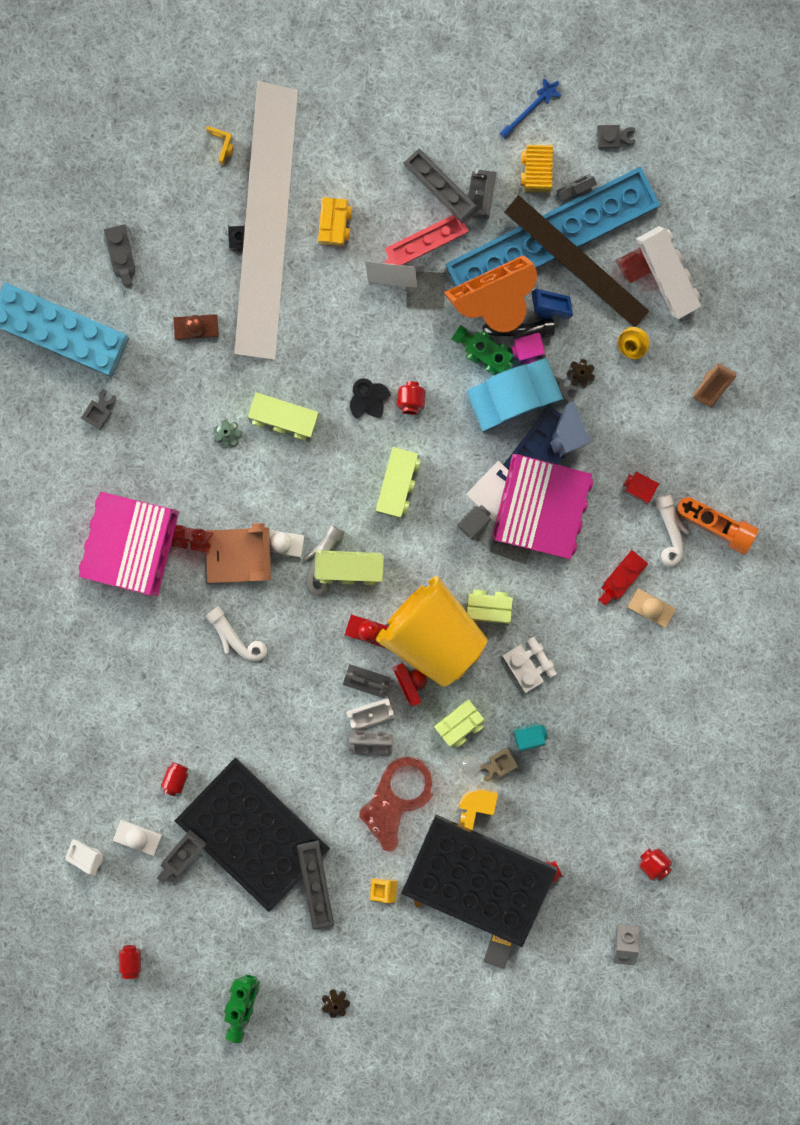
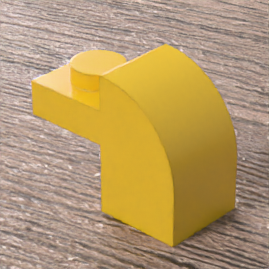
[458,788,498,830]

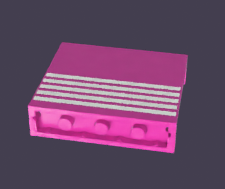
[491,454,593,559]
[79,491,180,596]

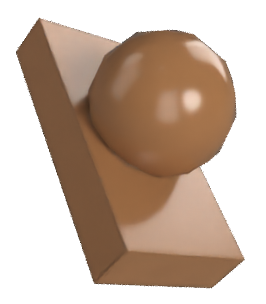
[693,363,736,408]

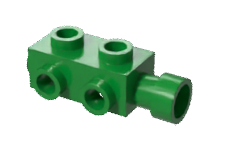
[451,325,514,376]
[224,974,260,1043]

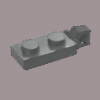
[104,224,136,287]
[157,830,206,884]

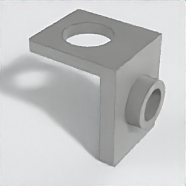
[613,924,639,966]

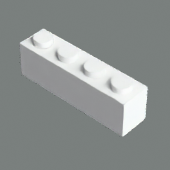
[636,226,701,319]

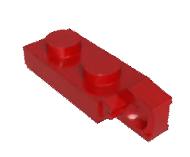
[598,550,649,606]

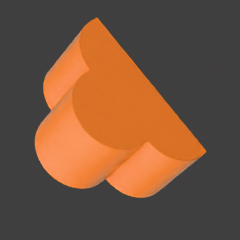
[444,255,537,332]

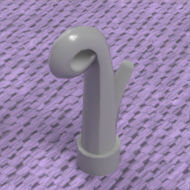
[303,524,345,596]

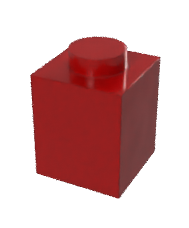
[623,471,659,504]

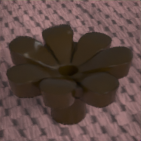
[567,359,595,387]
[322,989,350,1018]

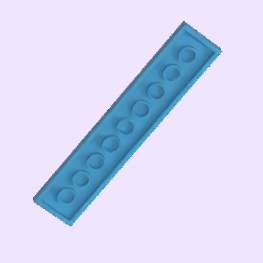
[445,166,660,286]

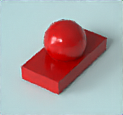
[344,614,389,648]
[392,662,427,706]

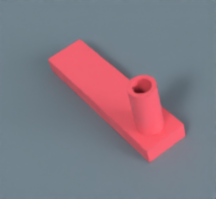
[385,215,469,265]

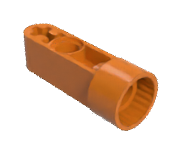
[676,497,759,556]

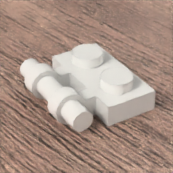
[502,637,557,693]

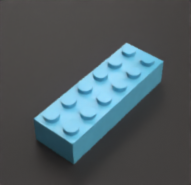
[0,282,129,377]

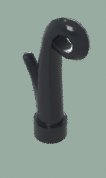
[482,319,555,339]

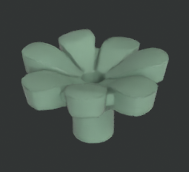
[214,420,242,448]

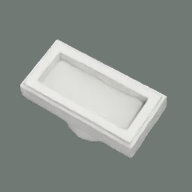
[269,530,305,557]
[113,819,162,856]
[65,839,103,876]

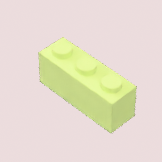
[248,392,319,441]
[376,447,421,518]
[314,550,384,585]

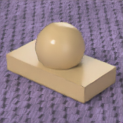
[627,588,676,628]

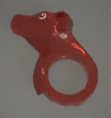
[359,756,434,852]

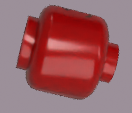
[397,381,426,415]
[639,848,672,882]

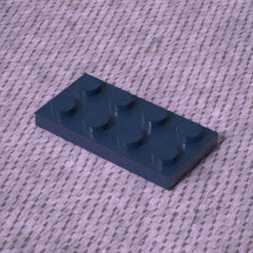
[496,405,566,482]

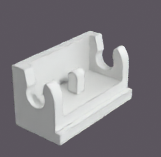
[346,697,395,732]

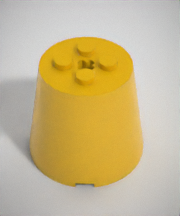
[376,576,488,687]

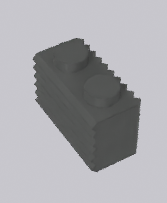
[458,505,491,540]

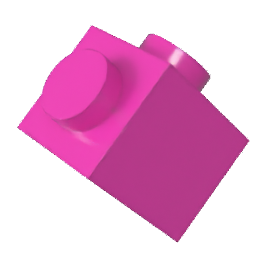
[512,333,546,365]

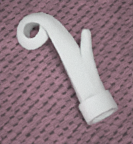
[654,494,690,567]
[205,605,267,662]

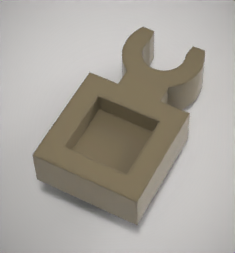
[478,746,519,781]

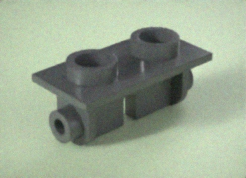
[343,664,391,698]

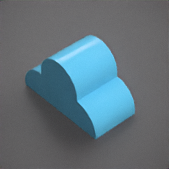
[466,358,563,432]

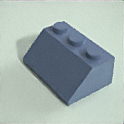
[550,401,591,457]

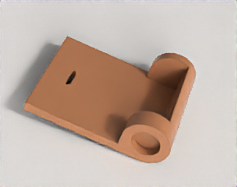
[205,523,271,583]

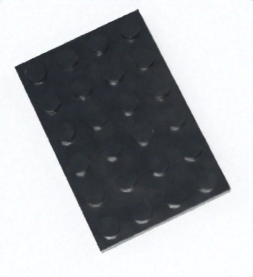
[174,757,330,912]
[401,814,558,948]

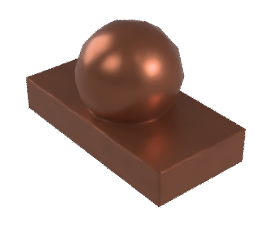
[173,314,219,340]

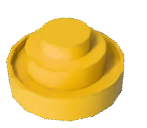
[617,327,651,359]

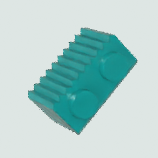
[513,721,548,751]

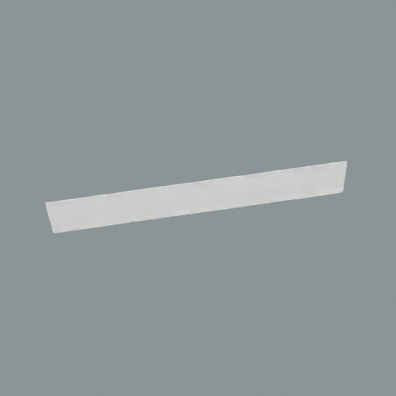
[234,81,298,360]

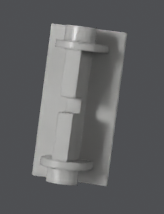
[349,731,393,755]

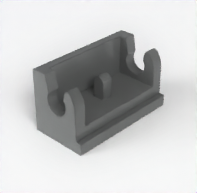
[468,169,497,219]

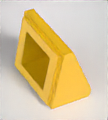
[370,878,397,903]

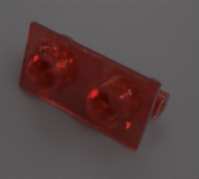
[171,525,213,553]

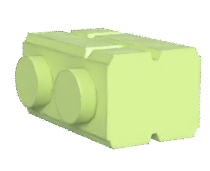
[467,590,513,624]
[434,699,485,748]

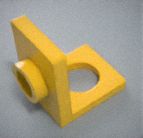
[206,126,234,166]

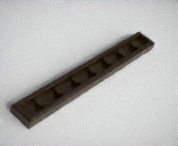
[504,195,649,327]

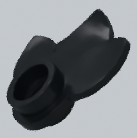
[350,378,391,419]

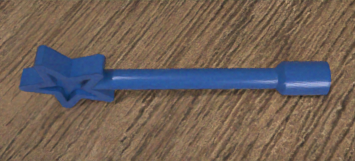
[500,79,561,139]

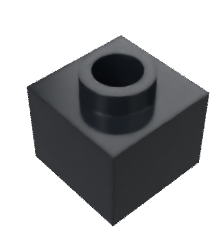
[228,226,245,251]

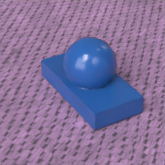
[531,288,573,319]

